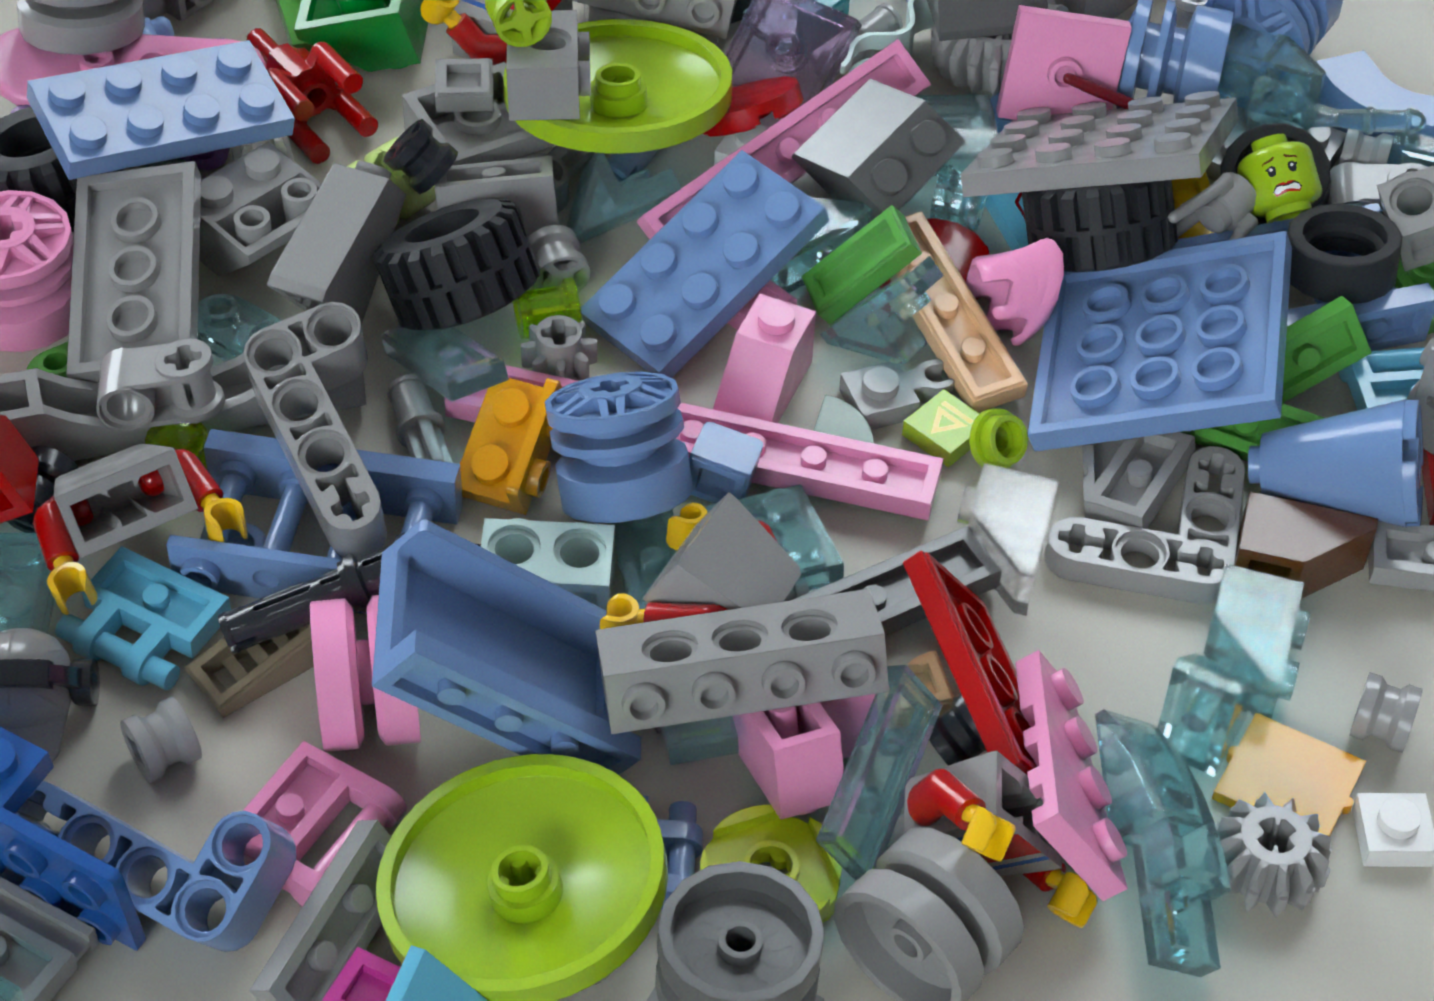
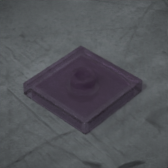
[725,0,862,106]

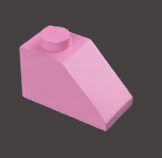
[713,293,816,423]

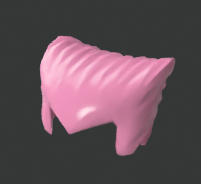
[966,238,1064,346]

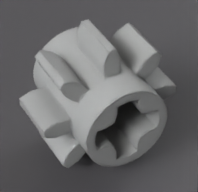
[521,315,597,381]

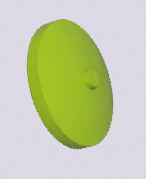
[503,19,732,154]
[376,754,668,1001]

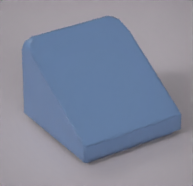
[689,422,763,506]

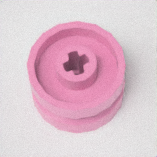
[310,595,421,752]

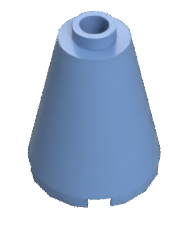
[1248,399,1423,528]

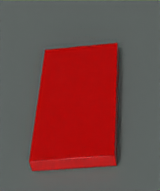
[902,550,1037,776]

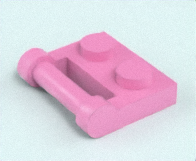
[243,741,407,907]

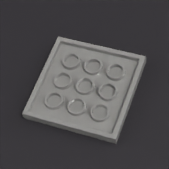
[960,91,1239,197]

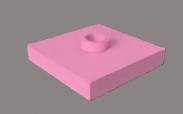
[996,5,1132,120]

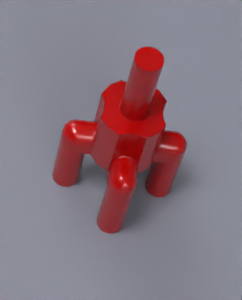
[246,28,378,164]

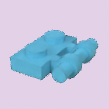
[55,546,231,691]

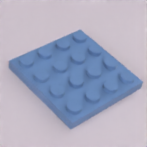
[1027,231,1292,452]

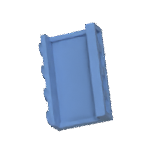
[372,520,641,775]

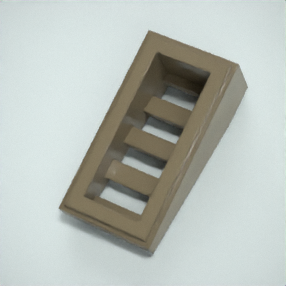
[184,586,314,718]

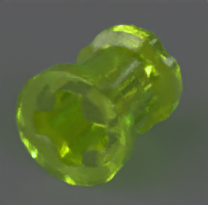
[512,277,582,340]

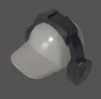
[0,628,100,762]

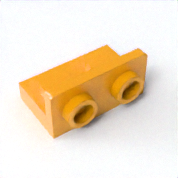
[460,373,562,515]

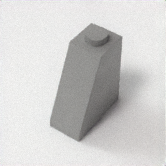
[267,161,406,325]

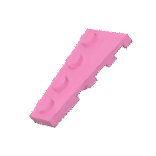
[1015,650,1128,901]

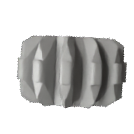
[1209,792,1332,918]

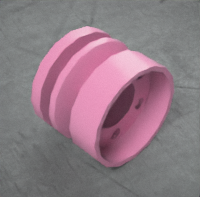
[0,190,74,352]

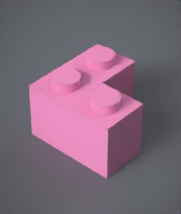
[729,693,884,820]

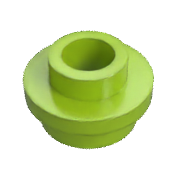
[969,408,1028,471]

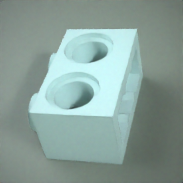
[481,518,615,610]

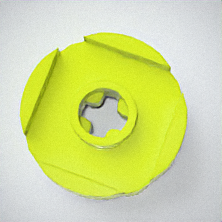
[700,805,842,923]

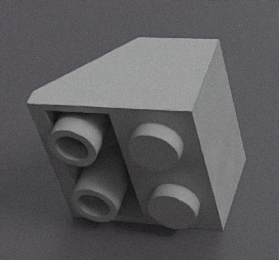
[199,141,322,277]

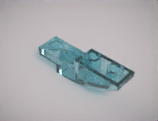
[1095,709,1231,978]

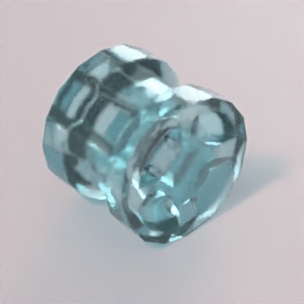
[930,166,987,232]

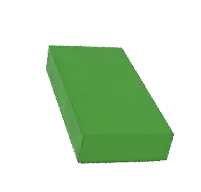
[801,205,922,324]

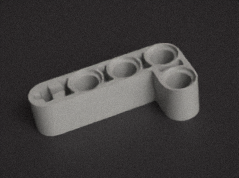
[243,302,387,558]

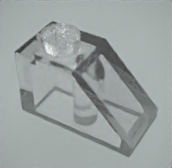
[957,463,1059,616]

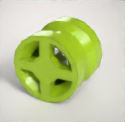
[485,0,552,47]

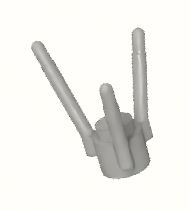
[1168,172,1258,240]

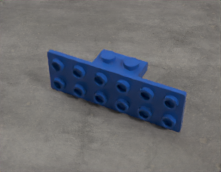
[0,727,146,951]

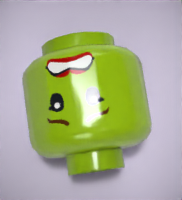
[1237,134,1322,224]

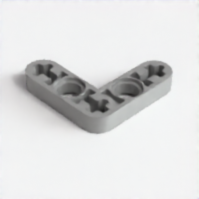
[1044,446,1245,604]

